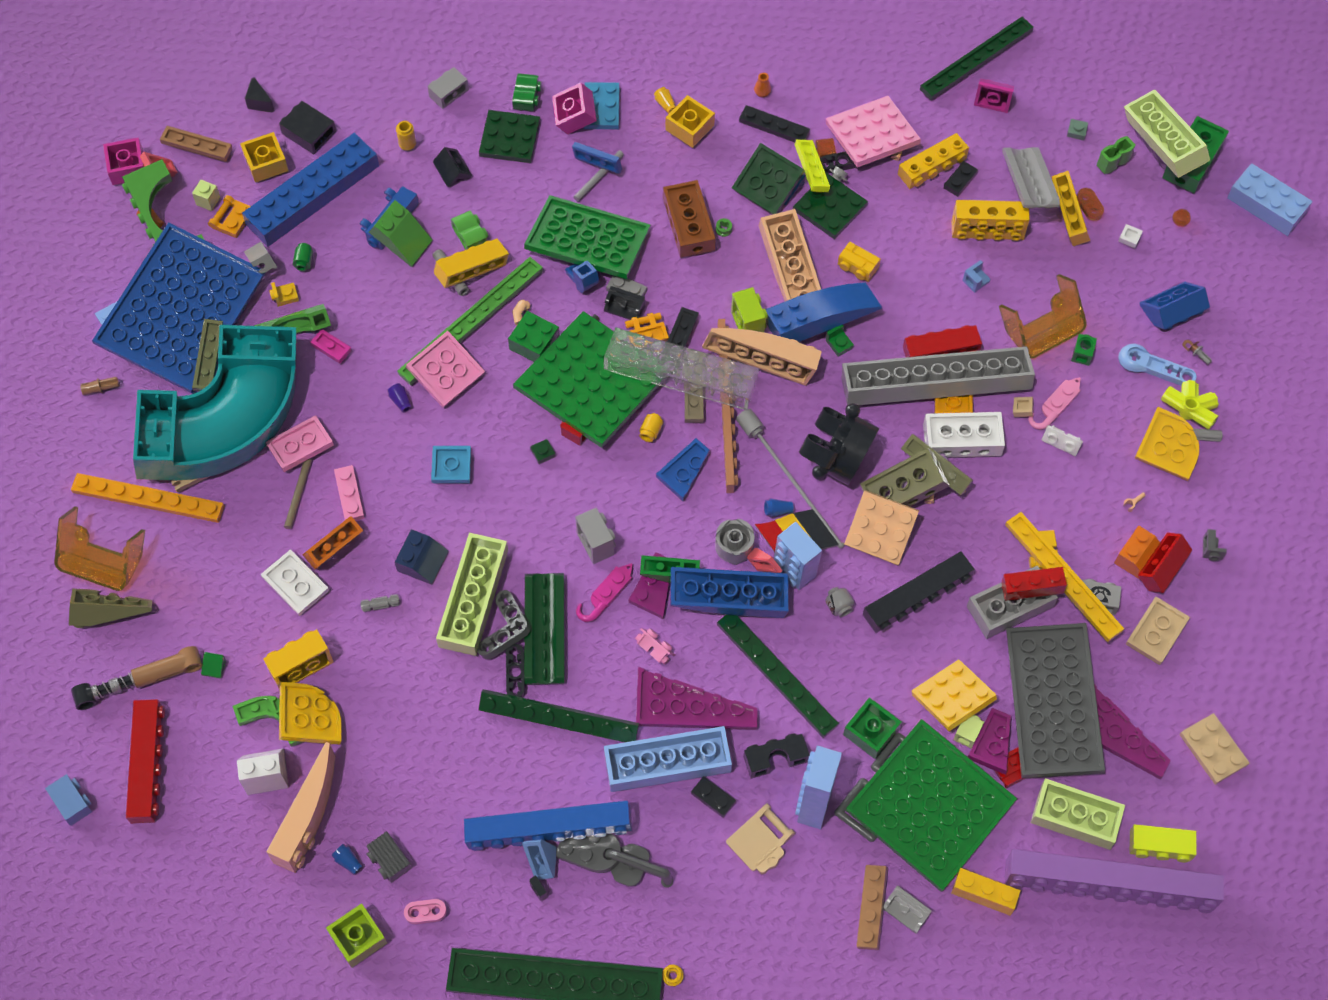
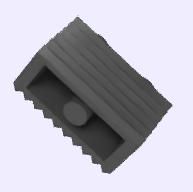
[366,831,412,883]

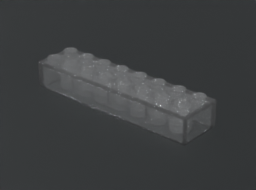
[604,327,759,410]

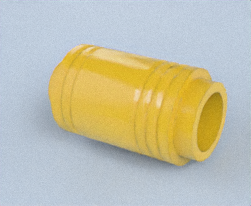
[396,121,416,150]

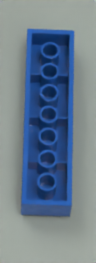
[242,132,379,247]

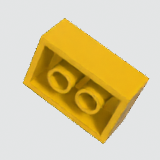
[263,629,334,690]

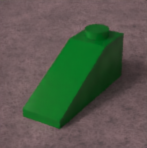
[640,555,700,583]

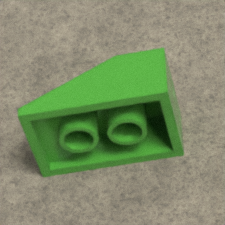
[369,200,432,267]

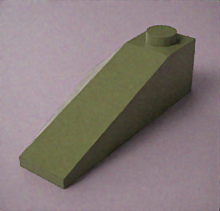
[69,589,152,628]

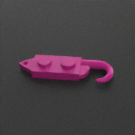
[576,563,633,622]

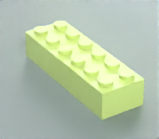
[1124,90,1210,178]
[436,533,508,656]

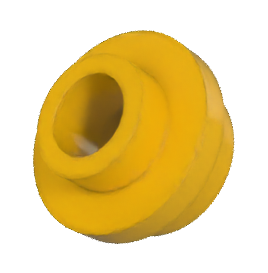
[662,965,683,987]

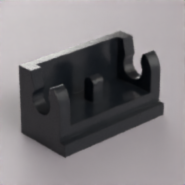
[604,286,645,320]

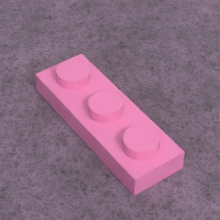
[334,465,364,520]

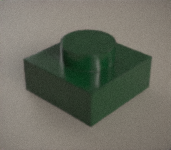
[530,439,556,464]

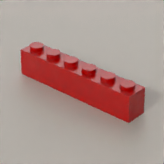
[126,699,165,824]

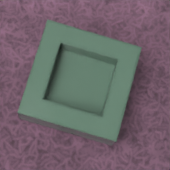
[1067,119,1088,140]

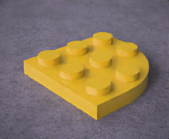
[1135,407,1199,481]
[279,682,341,745]

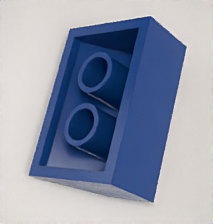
[1139,282,1210,330]

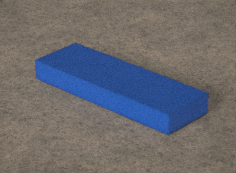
[572,142,622,174]

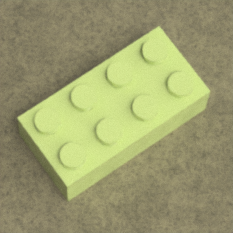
[1030,778,1125,850]

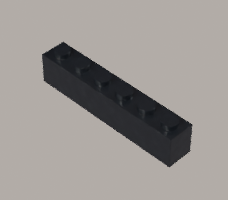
[863,551,975,633]

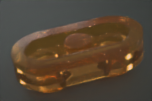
[1077,188,1104,220]

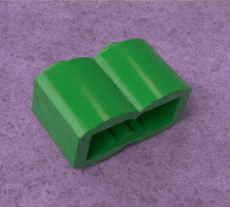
[512,73,542,111]

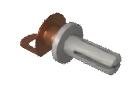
[1182,340,1212,364]

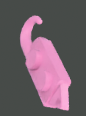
[1028,377,1081,430]

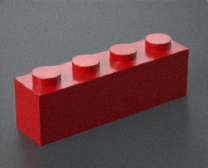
[903,325,982,357]

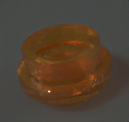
[1172,209,1191,226]

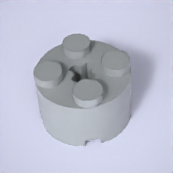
[715,519,755,565]

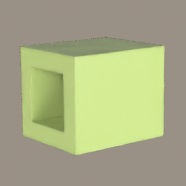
[192,180,221,211]
[953,715,984,749]

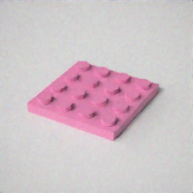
[826,96,921,167]

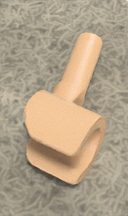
[1123,492,1146,512]

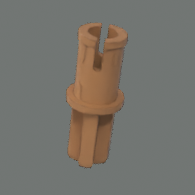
[80,377,120,395]

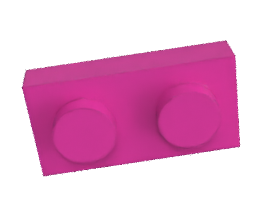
[310,329,352,364]

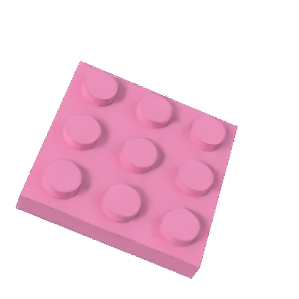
[406,331,485,408]

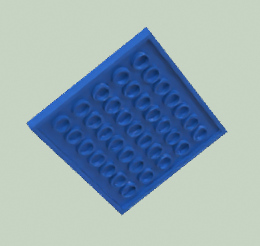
[92,222,266,393]

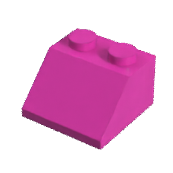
[974,78,1014,113]

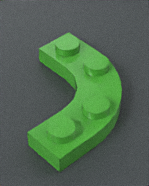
[232,696,303,747]

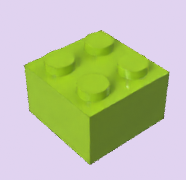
[731,287,768,332]
[326,903,387,968]

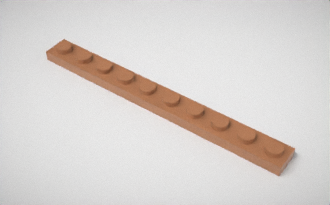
[717,319,738,493]

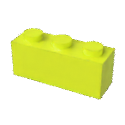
[1129,824,1196,863]

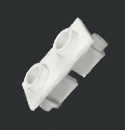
[1041,425,1083,456]

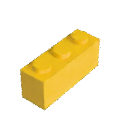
[951,868,1021,916]

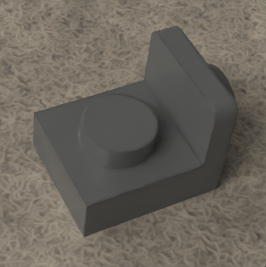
[1203,529,1227,561]

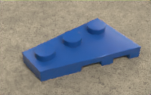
[656,438,710,501]

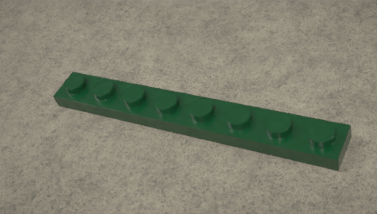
[920,16,1034,100]
[717,615,839,738]
[478,689,639,742]

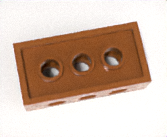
[663,180,716,258]

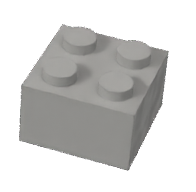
[575,508,616,564]

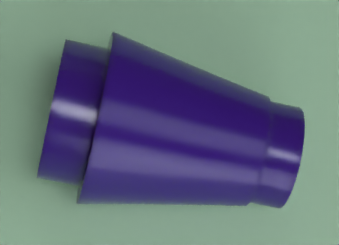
[387,383,412,412]

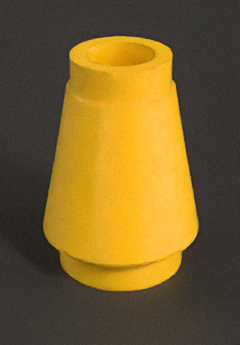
[654,87,676,114]

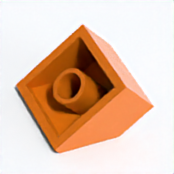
[1114,526,1160,579]

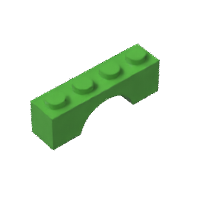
[254,304,331,333]

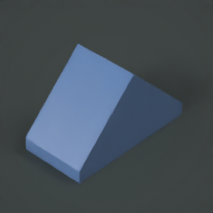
[522,839,557,879]

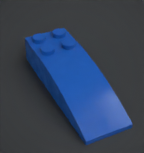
[765,282,882,342]
[670,567,789,618]

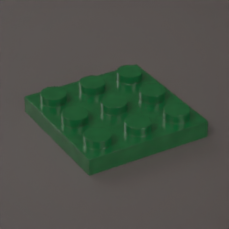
[479,110,540,163]
[732,143,805,214]
[793,172,868,240]

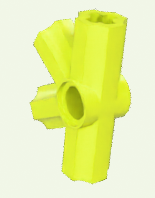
[1161,380,1219,429]

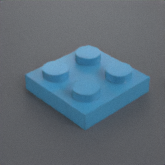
[431,446,471,483]

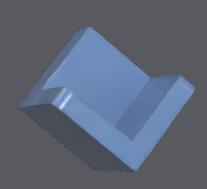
[962,260,990,293]

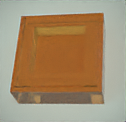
[815,138,836,158]

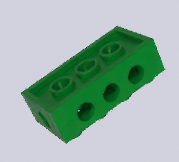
[1162,116,1229,193]

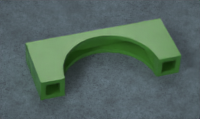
[122,159,204,245]

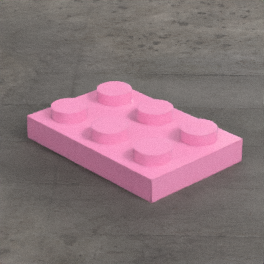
[266,415,334,472]

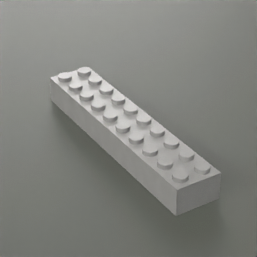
[841,346,1035,405]

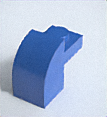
[565,261,599,293]

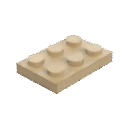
[1126,597,1190,665]
[1179,713,1250,785]

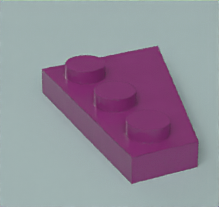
[968,708,1011,775]

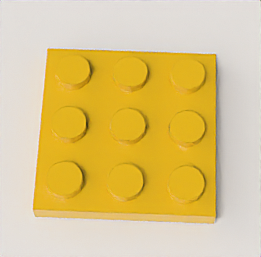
[911,659,997,731]

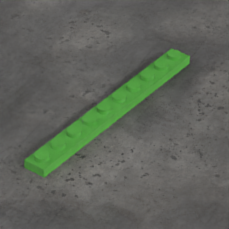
[397,257,543,385]

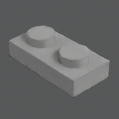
[606,275,647,296]

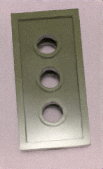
[860,448,950,507]

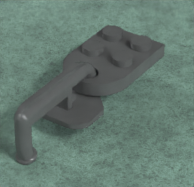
[556,834,673,888]

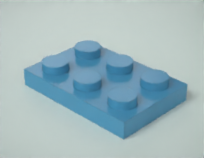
[584,82,619,130]

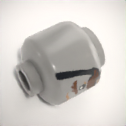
[825,587,854,617]

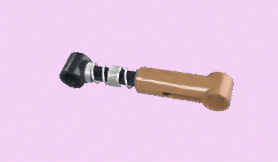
[71,646,203,710]

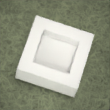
[1118,224,1143,248]

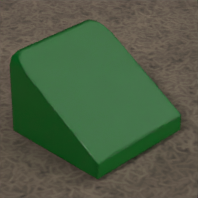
[201,652,226,679]

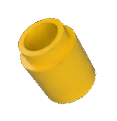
[639,413,663,442]

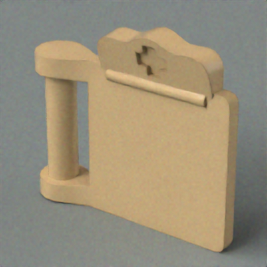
[726,803,795,874]

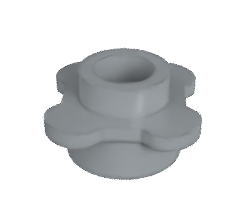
[829,166,848,182]

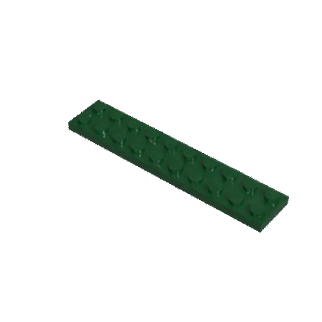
[446,948,663,1000]

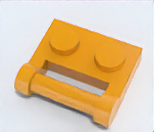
[208,195,251,238]

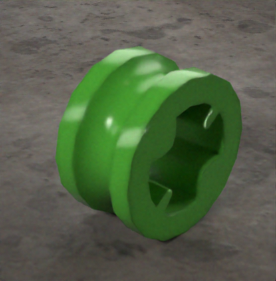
[716,218,732,237]

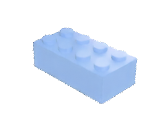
[1227,163,1313,236]
[774,522,822,590]

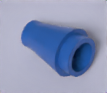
[764,498,794,517]
[332,844,362,875]

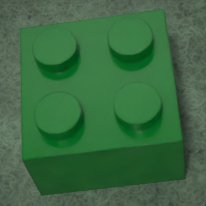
[508,311,560,362]
[843,697,902,759]

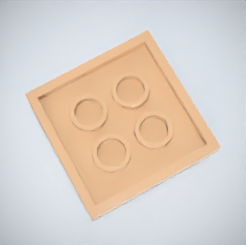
[844,490,920,565]

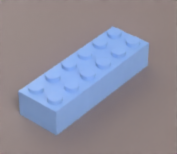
[604,726,732,792]
[795,746,842,830]

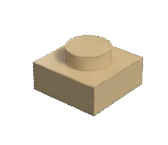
[1013,397,1034,417]

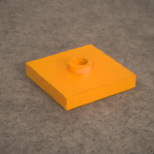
[934,395,973,413]

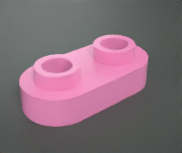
[404,899,447,924]

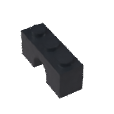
[743,733,810,779]

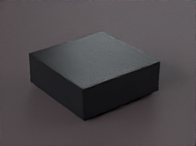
[529,875,548,901]

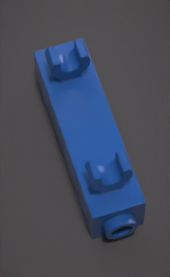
[359,186,419,250]

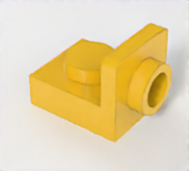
[269,282,299,307]

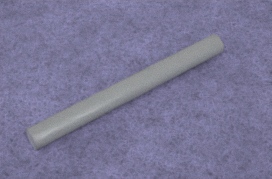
[573,150,624,202]

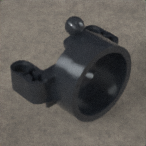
[799,403,879,485]

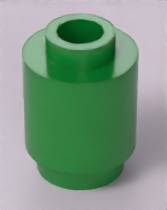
[292,243,313,271]

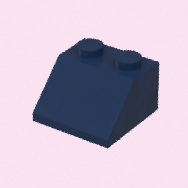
[395,529,449,585]

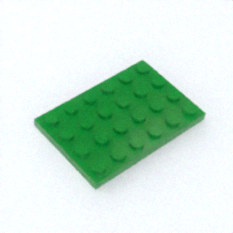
[524,195,651,279]

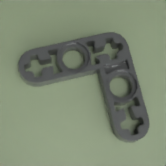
[477,590,531,660]

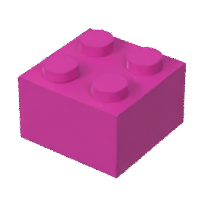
[552,83,597,134]
[103,137,144,185]

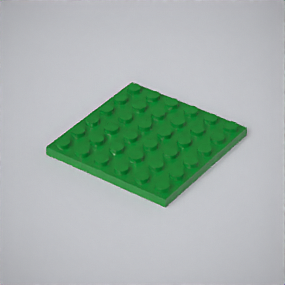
[513,311,671,448]
[845,719,1017,892]

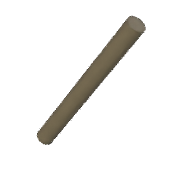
[284,459,312,529]

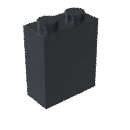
[279,101,336,155]

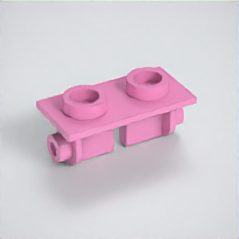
[635,628,676,665]

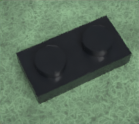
[943,161,978,197]
[691,776,736,818]

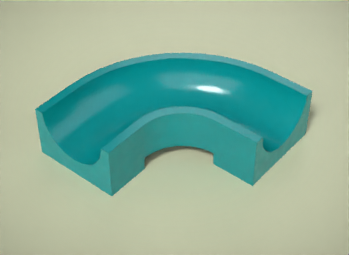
[133,325,297,480]

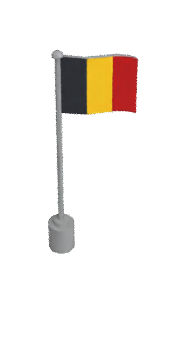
[736,409,844,553]

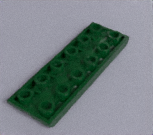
[524,573,565,685]

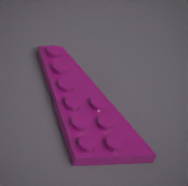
[636,667,757,730]
[1094,684,1171,779]

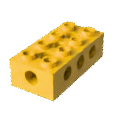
[951,200,1030,241]

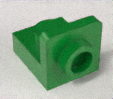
[826,325,854,357]

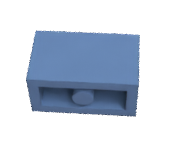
[45,774,92,826]

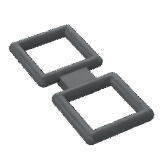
[834,733,906,842]

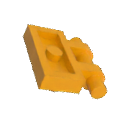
[624,312,669,348]

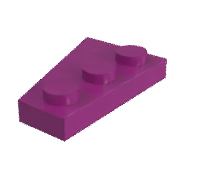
[628,552,669,619]

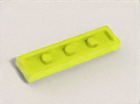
[795,139,830,192]

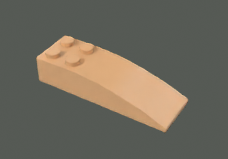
[758,209,821,301]
[702,328,822,386]
[267,742,335,873]

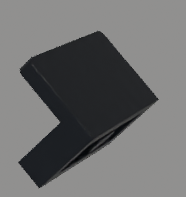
[433,147,472,187]

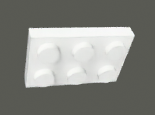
[261,549,329,616]

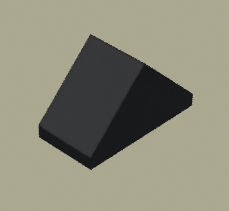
[245,77,274,113]

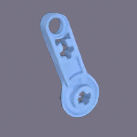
[1118,344,1197,386]

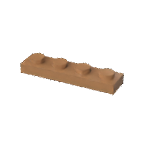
[160,126,233,162]
[856,865,888,950]

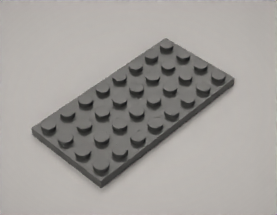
[1006,623,1105,778]

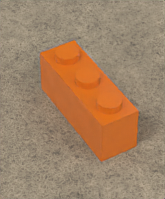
[302,516,363,570]

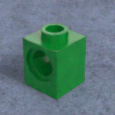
[1071,334,1097,366]

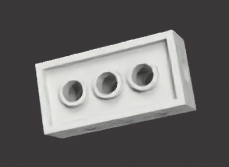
[923,412,1005,457]

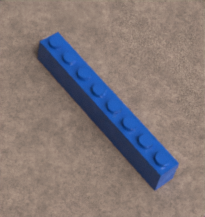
[464,800,632,851]

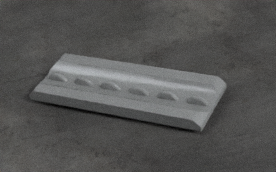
[1002,147,1060,209]

